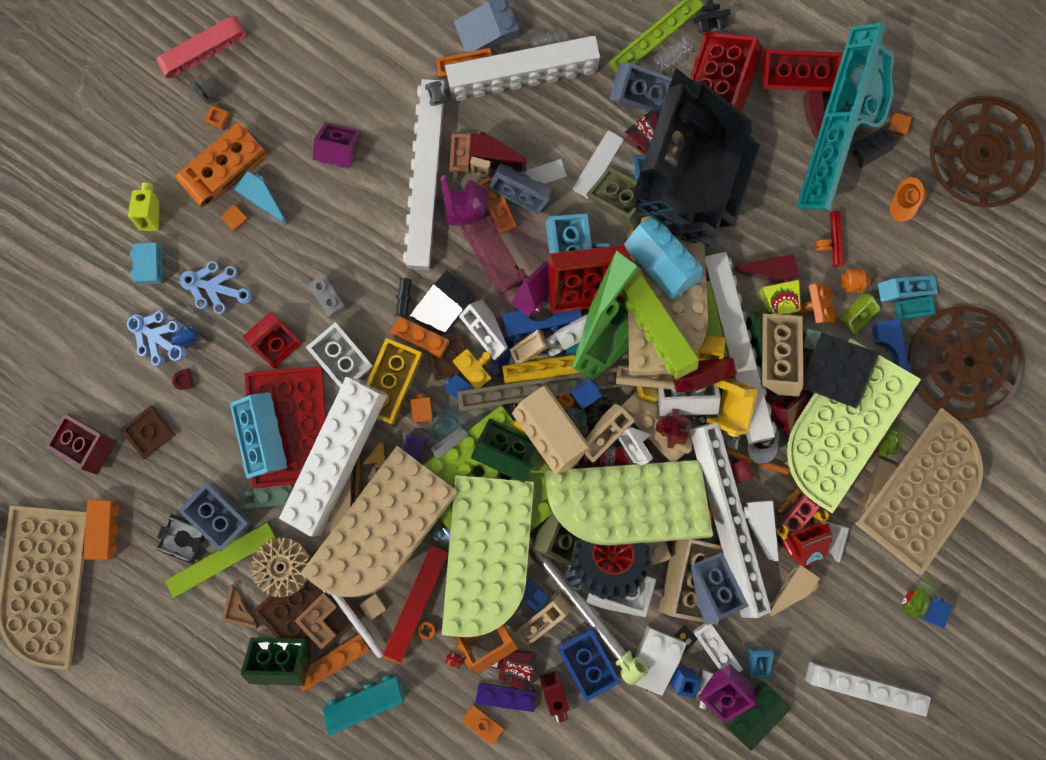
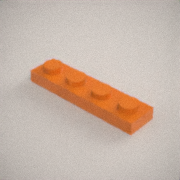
[299,633,371,693]

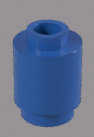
[169,324,199,352]

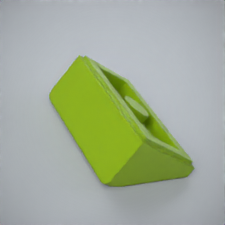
[838,293,881,335]

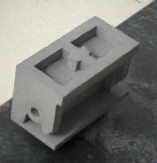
[307,274,347,319]

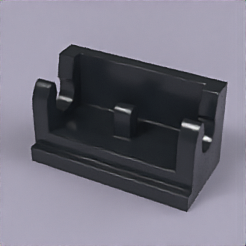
[852,126,897,168]

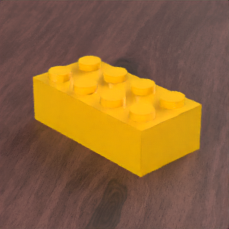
[366,338,423,425]

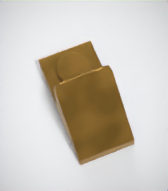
[362,443,387,474]

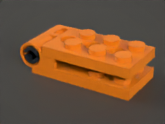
[175,121,268,208]

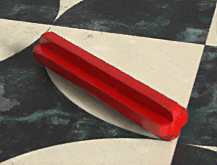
[830,211,844,267]

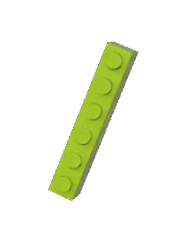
[618,269,699,379]

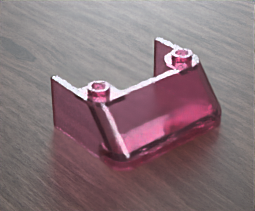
[461,217,528,303]

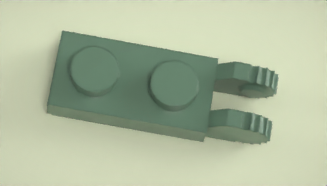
[238,485,293,509]

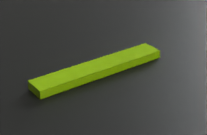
[608,0,705,73]
[165,522,277,598]

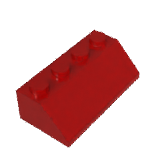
[761,49,843,91]

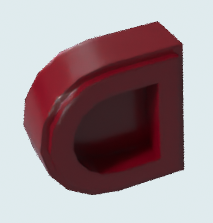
[172,369,195,390]

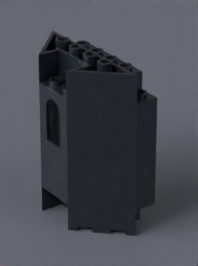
[633,68,760,248]

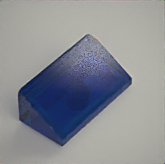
[491,337,514,378]

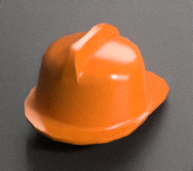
[890,177,927,222]

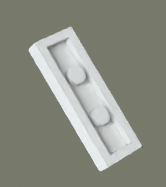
[693,623,743,672]

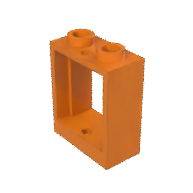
[456,624,518,674]

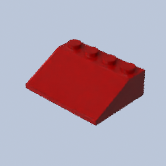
[690,32,763,112]
[548,245,632,313]

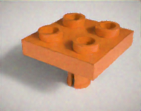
[799,284,837,324]

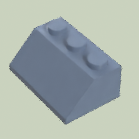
[487,163,551,215]
[178,482,253,552]

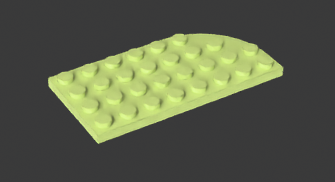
[787,338,921,514]
[545,460,713,545]
[442,475,534,637]

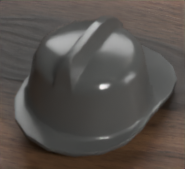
[748,420,779,464]

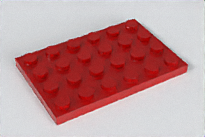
[244,366,326,488]

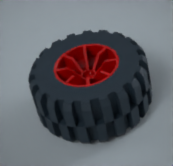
[572,538,651,600]

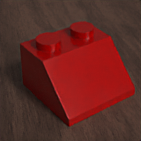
[243,311,302,369]

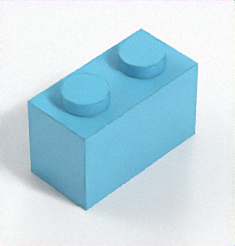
[130,243,163,285]

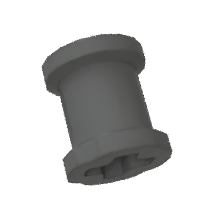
[425,81,446,106]

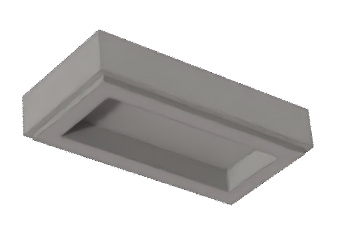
[431,426,468,459]

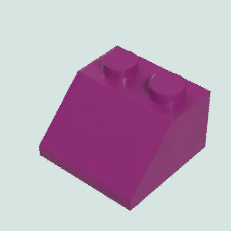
[313,122,361,168]
[511,261,550,317]
[699,664,756,723]

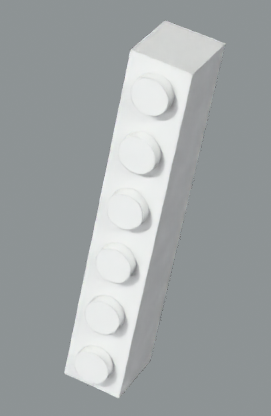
[805,662,931,717]

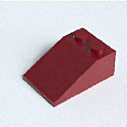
[469,132,527,172]
[45,413,117,475]

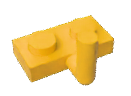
[452,349,492,389]

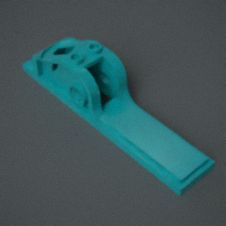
[796,23,894,211]

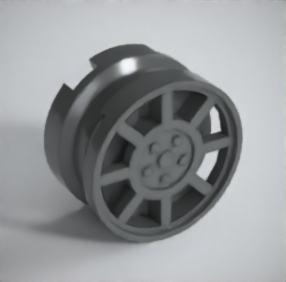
[189,75,219,105]

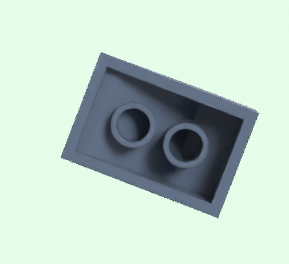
[454,0,519,53]
[609,63,672,115]
[691,552,749,625]

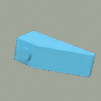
[234,171,287,225]
[878,275,938,302]

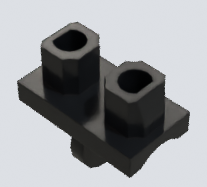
[693,0,731,33]

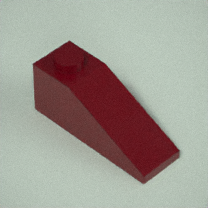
[735,254,799,283]
[672,358,737,393]

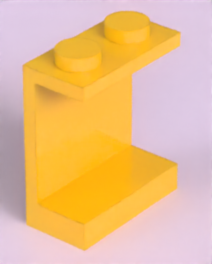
[706,378,758,437]

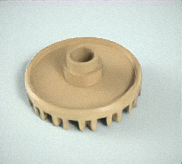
[250,538,310,597]

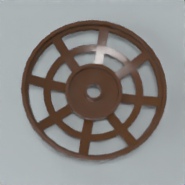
[929,95,1045,208]
[908,306,1023,419]

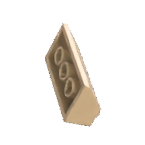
[762,314,803,396]
[512,385,590,475]
[621,390,693,462]

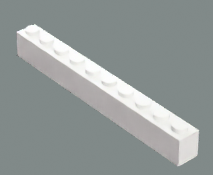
[403,79,445,270]
[705,252,776,444]
[689,423,771,618]

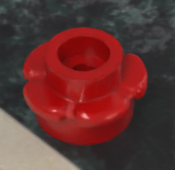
[445,652,463,669]

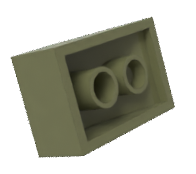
[586,167,646,230]
[531,513,579,567]

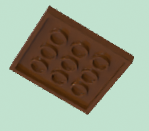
[253,559,364,665]

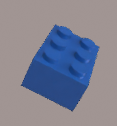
[556,627,621,702]

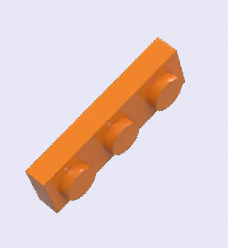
[435,48,492,79]
[477,176,517,235]
[390,316,450,359]

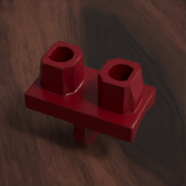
[656,409,688,449]

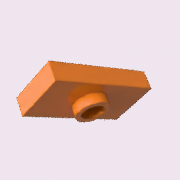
[461,704,504,745]

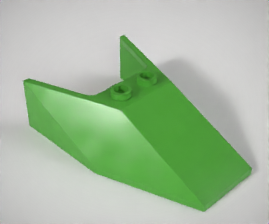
[572,251,639,380]

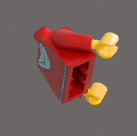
[775,510,833,569]

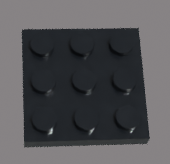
[803,332,879,409]

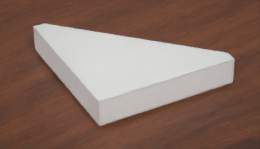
[813,518,849,563]

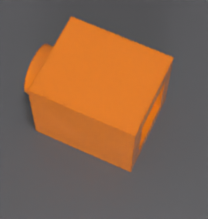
[411,394,434,423]

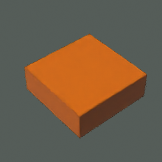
[204,105,231,130]
[888,112,912,136]
[220,204,248,232]

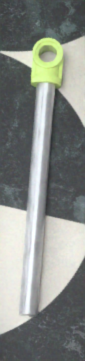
[529,537,648,685]

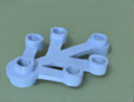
[180,261,253,315]
[127,311,187,366]

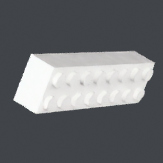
[445,36,600,101]
[279,377,388,537]

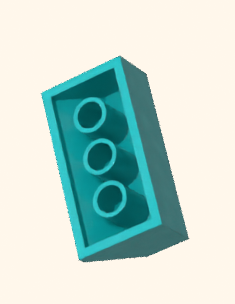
[323,673,407,736]

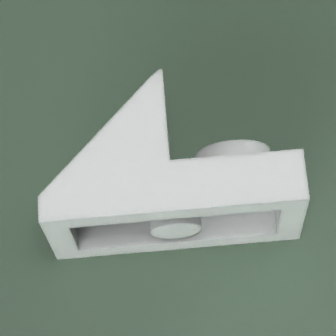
[618,427,653,465]

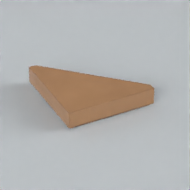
[221,585,258,629]

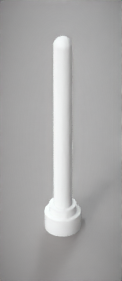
[323,591,384,658]

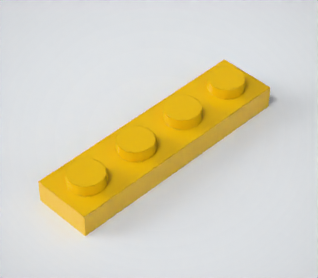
[502,355,581,384]

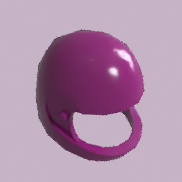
[440,175,488,226]

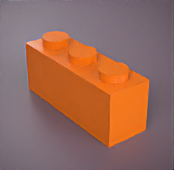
[83,500,119,560]

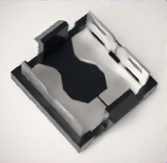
[156,514,204,564]

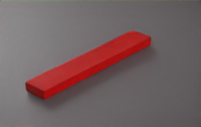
[383,545,449,663]

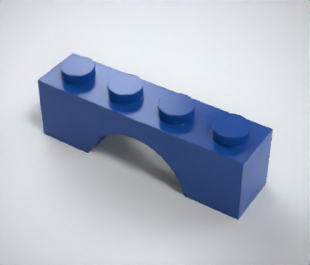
[503,310,582,341]
[871,319,914,395]

